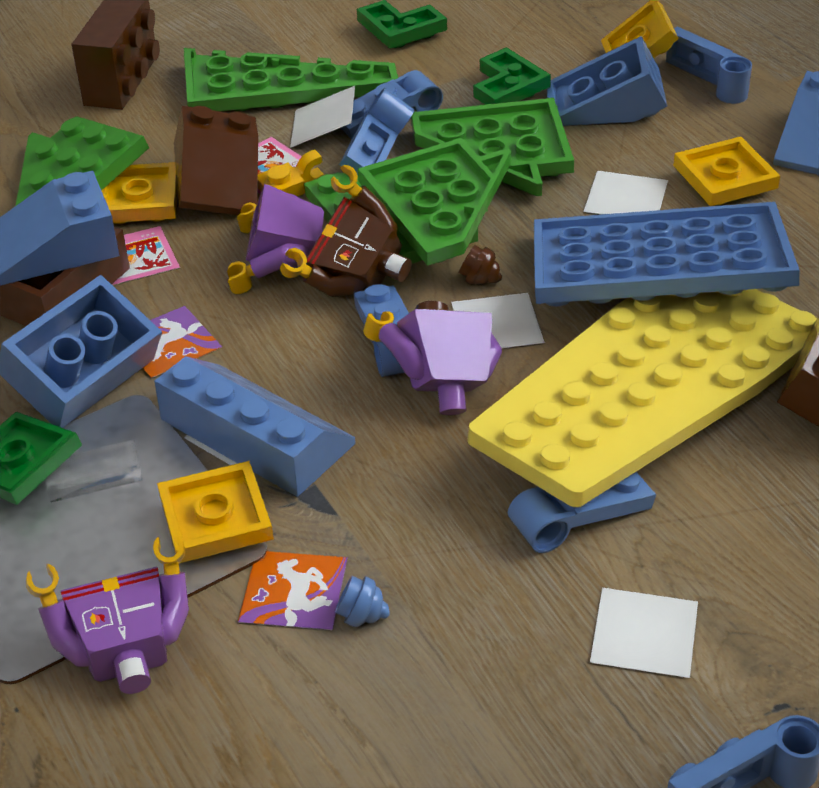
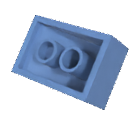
[547,36,667,126]
[773,71,819,175]
[0,171,120,285]

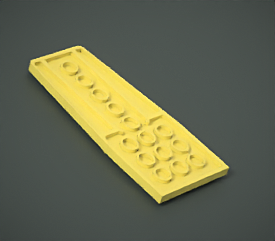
[468,289,817,507]

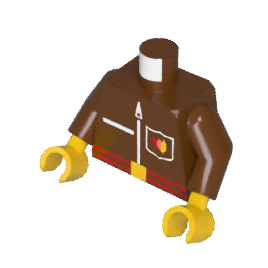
[280,165,412,297]

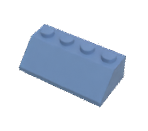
[154,356,356,497]

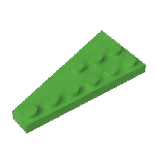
[184,48,398,111]

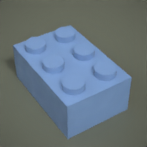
[0,275,162,428]

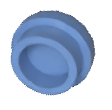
[335,576,390,627]

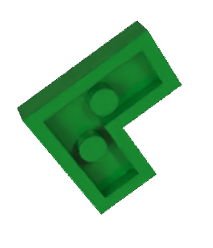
[356,0,447,49]
[473,47,551,105]

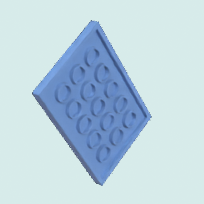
[534,202,800,306]

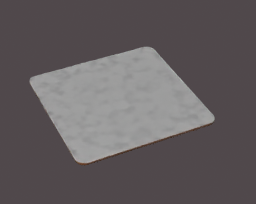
[0,395,267,684]

